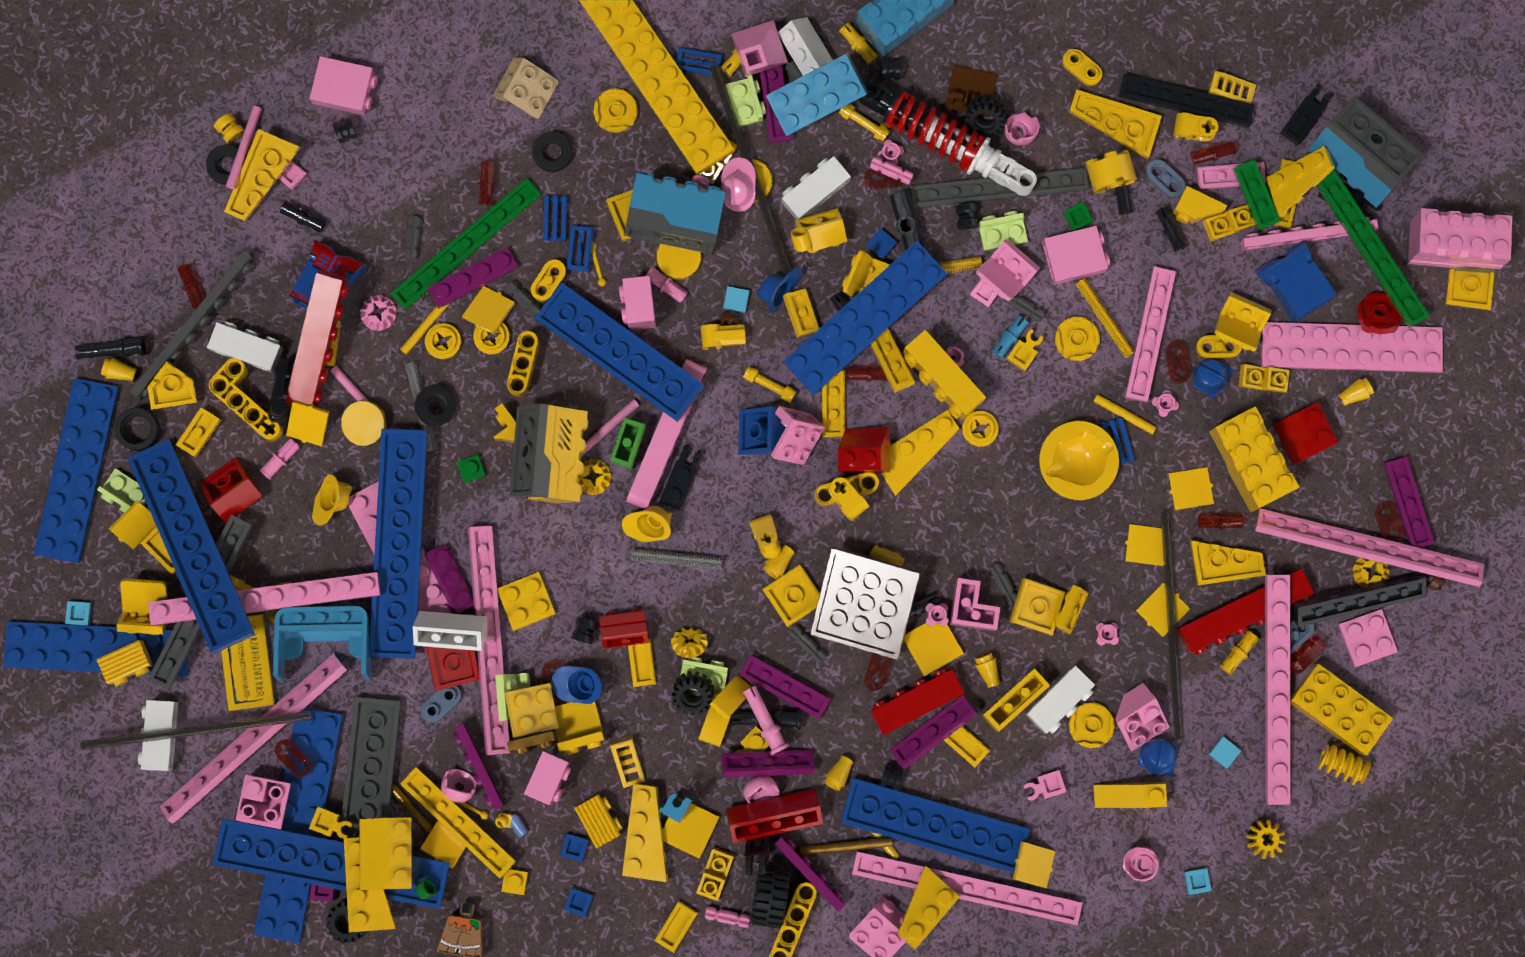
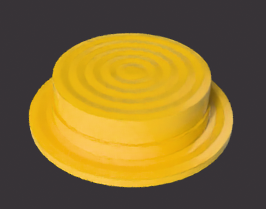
[1039,421,1119,500]

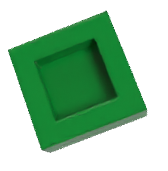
[1063,202,1093,232]
[457,454,486,484]

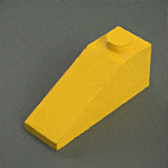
[1093,781,1167,808]

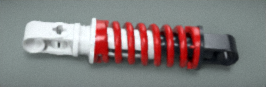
[859,80,1037,196]

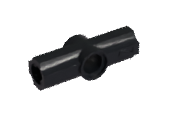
[889,190,927,251]

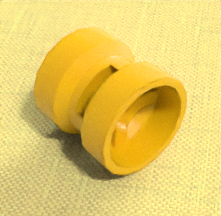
[214,113,245,145]

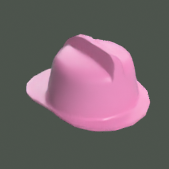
[721,157,756,212]

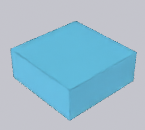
[723,286,749,313]
[65,601,92,626]
[1208,737,1241,769]
[1184,868,1212,895]

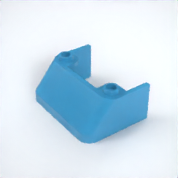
[273,606,372,683]

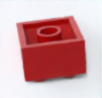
[1273,403,1338,465]
[838,427,890,474]
[199,457,262,523]

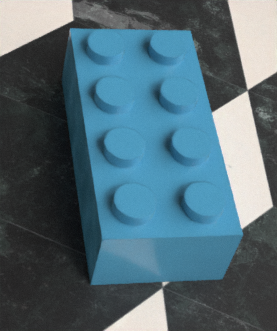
[766,53,868,136]

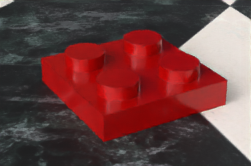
[425,646,480,691]

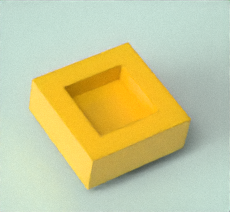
[501,869,528,895]

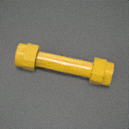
[839,104,890,142]
[743,366,797,403]

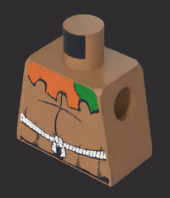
[437,902,483,957]

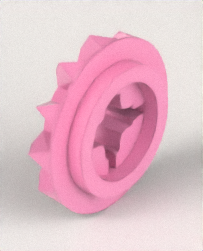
[360,295,396,331]

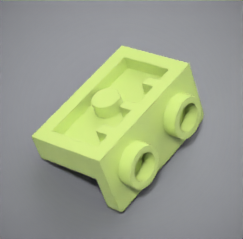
[726,75,766,128]
[978,211,1028,251]
[97,468,147,513]
[680,657,728,694]
[495,673,530,721]

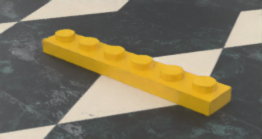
[400,767,516,879]

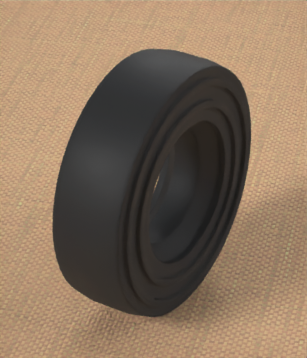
[532,132,573,172]
[206,144,246,185]
[415,385,456,426]

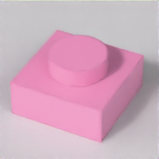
[970,279,998,307]

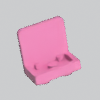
[976,239,1040,301]
[849,895,905,957]

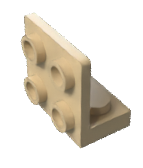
[493,58,558,119]

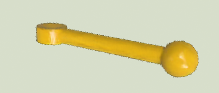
[592,242,607,287]
[455,802,489,820]

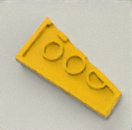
[1069,89,1162,160]
[224,129,301,221]
[881,410,959,496]
[622,783,669,882]
[344,837,397,932]

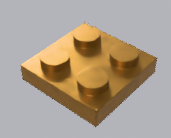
[507,731,557,755]

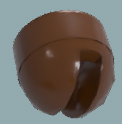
[720,310,739,326]
[1426,575,1445,591]

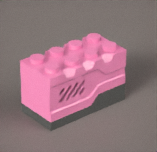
[1406,208,1512,274]

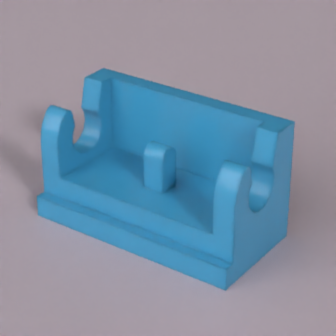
[659,793,693,823]

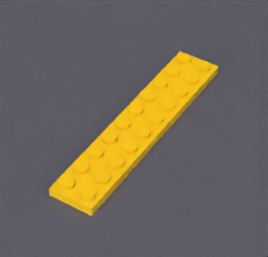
[579,0,735,175]

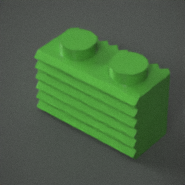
[610,418,646,470]

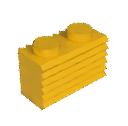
[96,640,154,687]
[574,794,623,849]

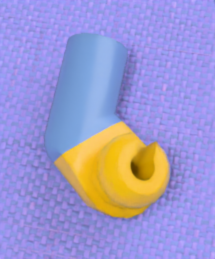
[495,813,529,838]

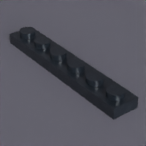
[1118,74,1255,128]
[1294,573,1427,627]

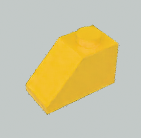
[1172,186,1227,224]

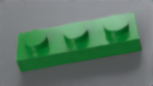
[1232,159,1280,231]

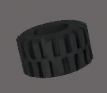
[751,868,790,929]

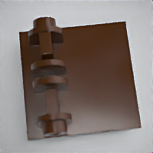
[945,65,997,117]

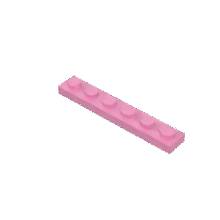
[1240,217,1378,251]
[1124,266,1176,403]

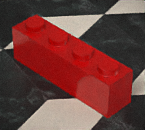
[870,668,965,736]
[726,789,823,843]

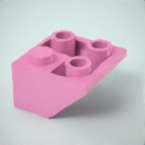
[731,20,788,77]
[1115,683,1169,752]
[235,775,291,829]

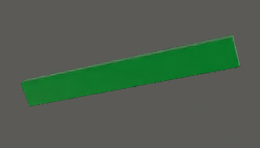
[1316,169,1430,328]
[391,178,542,311]

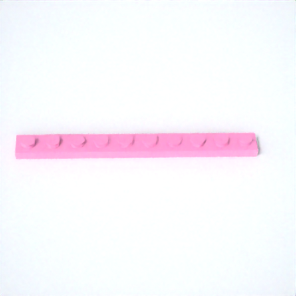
[1255,508,1484,587]
[468,526,510,755]
[148,572,381,626]
[1265,575,1290,805]
[160,653,347,824]
[852,852,1082,926]

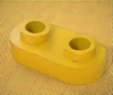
[1062,49,1102,86]
[531,260,566,302]
[1196,335,1242,359]

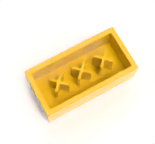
[903,330,986,421]
[1290,664,1393,756]

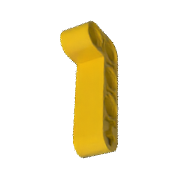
[209,358,283,442]

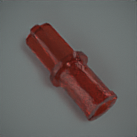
[1190,141,1236,165]
[478,160,496,206]
[177,264,204,309]
[847,365,888,383]
[1197,512,1244,530]

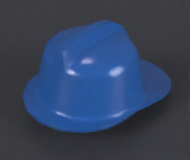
[757,267,803,314]
[1193,359,1235,398]
[551,666,604,704]
[1138,738,1177,777]

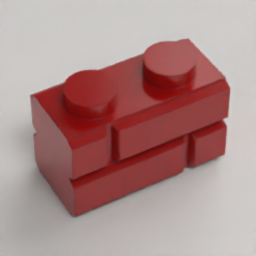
[599,609,649,649]

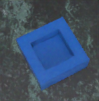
[866,228,897,260]
[560,834,589,862]
[563,887,593,917]

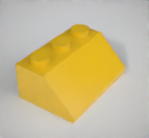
[359,818,412,890]

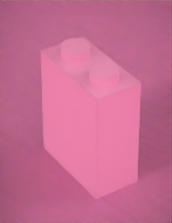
[310,56,377,115]
[1042,226,1110,285]

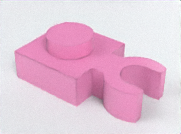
[1023,770,1067,800]

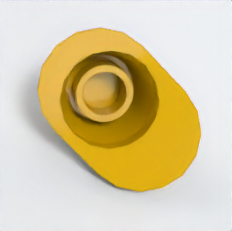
[312,475,352,526]
[622,505,672,542]

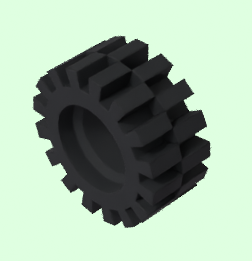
[965,95,1007,138]
[671,671,714,716]
[326,901,366,943]

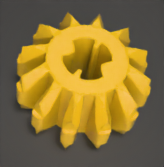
[1246,819,1286,859]

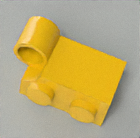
[790,208,847,253]

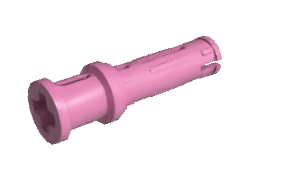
[743,686,789,755]

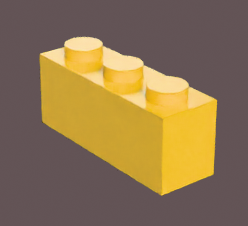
[982,668,1050,732]

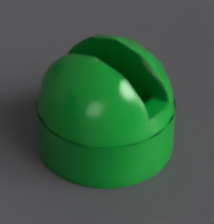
[415,879,436,900]

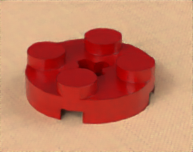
[1356,293,1402,334]

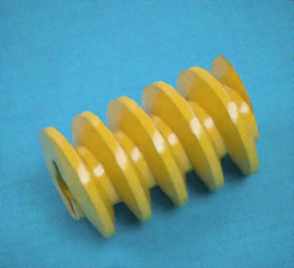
[1318,744,1371,786]

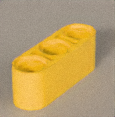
[507,331,539,397]
[814,472,879,507]

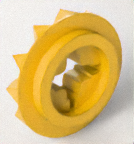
[473,322,510,355]
[425,323,461,360]
[962,411,998,447]
[579,459,611,495]
[1353,557,1390,587]
[671,626,708,658]

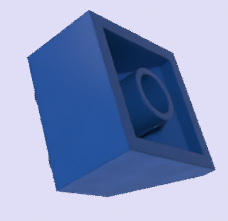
[738,406,786,456]

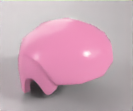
[1003,112,1040,145]
[441,769,477,803]
[743,776,780,804]
[1123,846,1159,882]

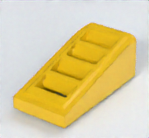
[1208,71,1256,104]
[610,735,645,788]

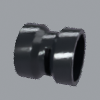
[955,203,979,230]
[571,616,599,645]

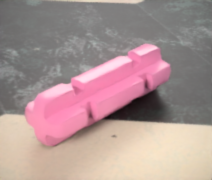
[870,157,913,184]
[705,906,750,928]

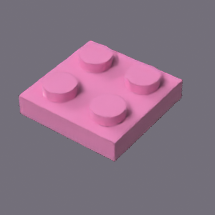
[1338,609,1398,667]

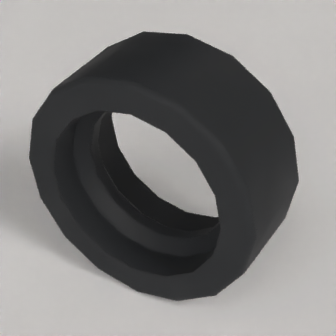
[114,407,161,452]

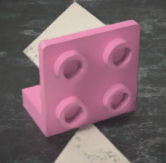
[771,406,825,465]

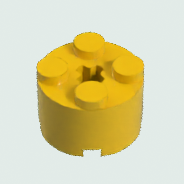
[1085,150,1137,194]

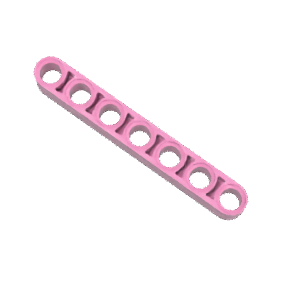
[626,359,707,509]

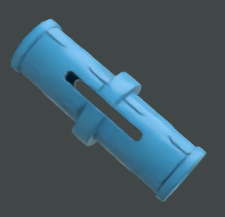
[991,315,1029,359]

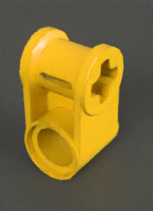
[1173,113,1218,141]
[828,477,869,521]
[749,514,781,559]

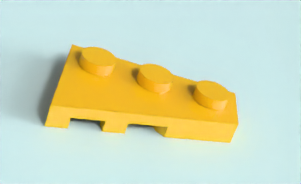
[1265,146,1335,218]
[1190,540,1266,586]
[897,866,960,950]

